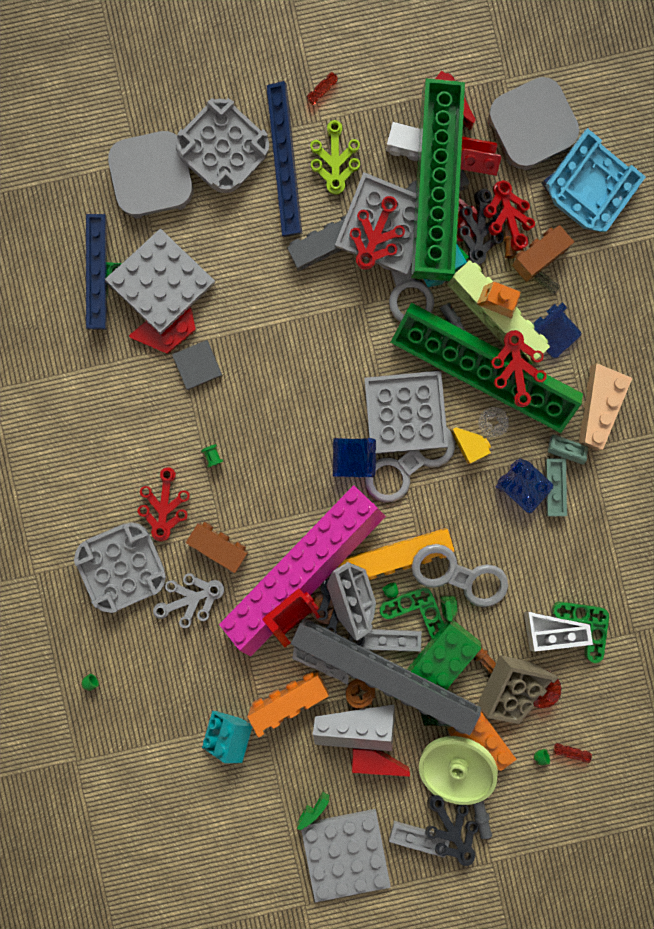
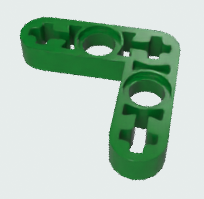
[379,587,444,638]
[552,601,609,663]

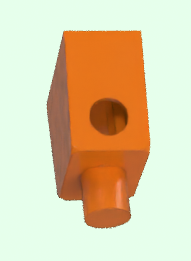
[477,282,521,318]

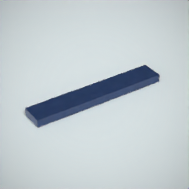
[86,214,107,330]

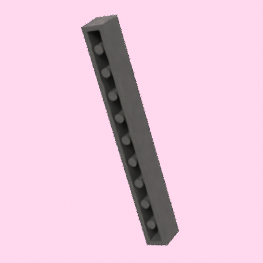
[287,169,470,272]
[291,618,481,736]

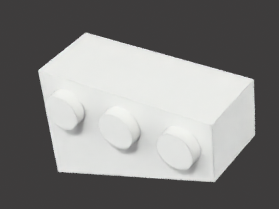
[524,612,593,651]

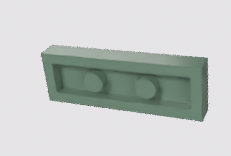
[545,458,567,516]

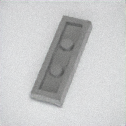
[363,629,422,651]
[389,821,450,858]

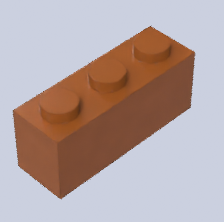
[512,225,574,283]
[186,521,248,573]

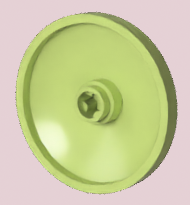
[419,736,498,805]

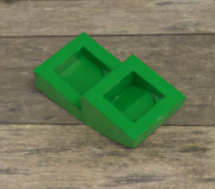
[297,791,329,830]

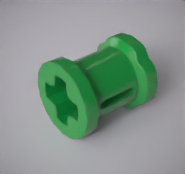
[201,444,224,468]

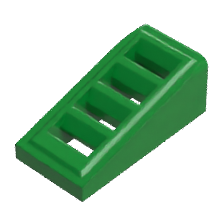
[440,595,458,621]

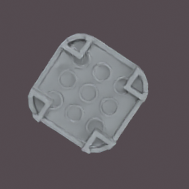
[487,77,579,171]
[176,98,269,193]
[108,131,194,219]
[74,522,166,613]

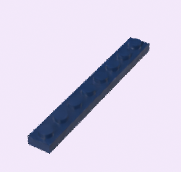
[267,81,302,237]

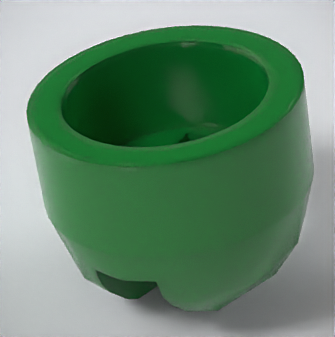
[382,582,399,599]
[81,674,99,691]
[534,749,550,766]

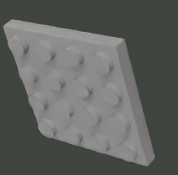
[334,172,416,275]
[105,229,215,335]
[364,371,448,454]
[301,809,391,902]

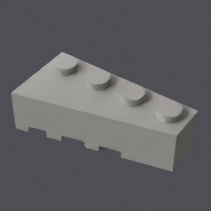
[313,705,395,751]

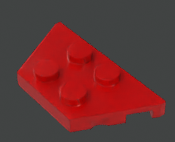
[129,307,197,354]

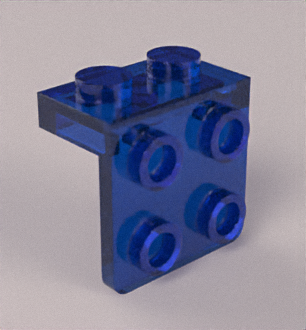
[532,302,582,358]
[333,438,376,477]
[495,458,554,514]

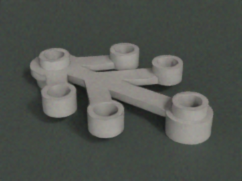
[153,573,224,628]

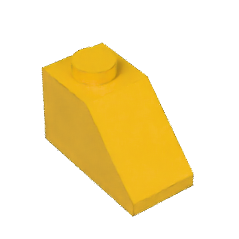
[450,427,491,464]

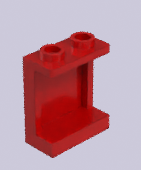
[460,137,501,176]
[262,588,320,648]

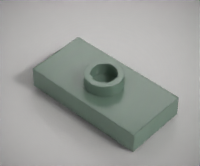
[548,434,588,465]

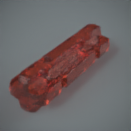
[306,72,338,105]
[553,743,592,763]

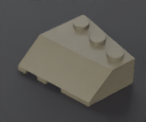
[477,655,558,724]

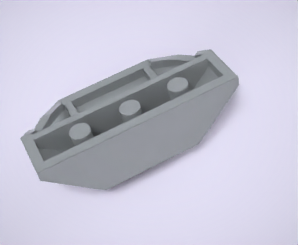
[327,562,376,640]

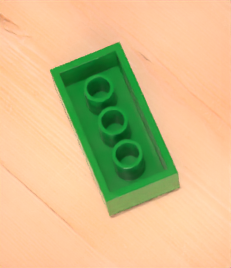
[407,620,482,690]

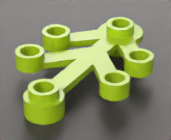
[310,120,360,195]

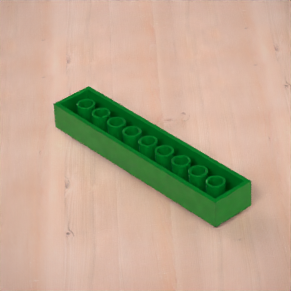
[411,78,465,281]
[390,302,583,433]

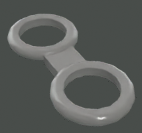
[380,265,434,322]
[365,428,455,503]
[412,544,508,608]

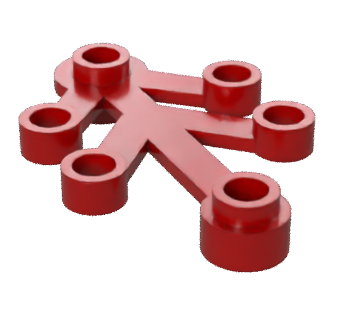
[483,180,535,251]
[349,196,405,270]
[491,330,547,407]
[137,467,190,541]

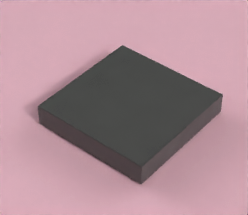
[172,340,223,390]

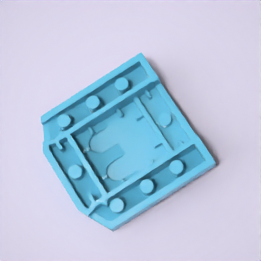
[545,128,646,232]

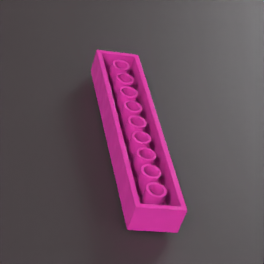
[219,485,386,656]

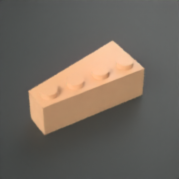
[579,363,632,450]

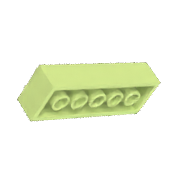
[447,260,550,364]

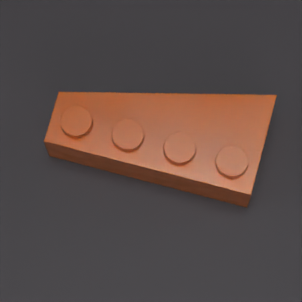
[247,672,329,738]

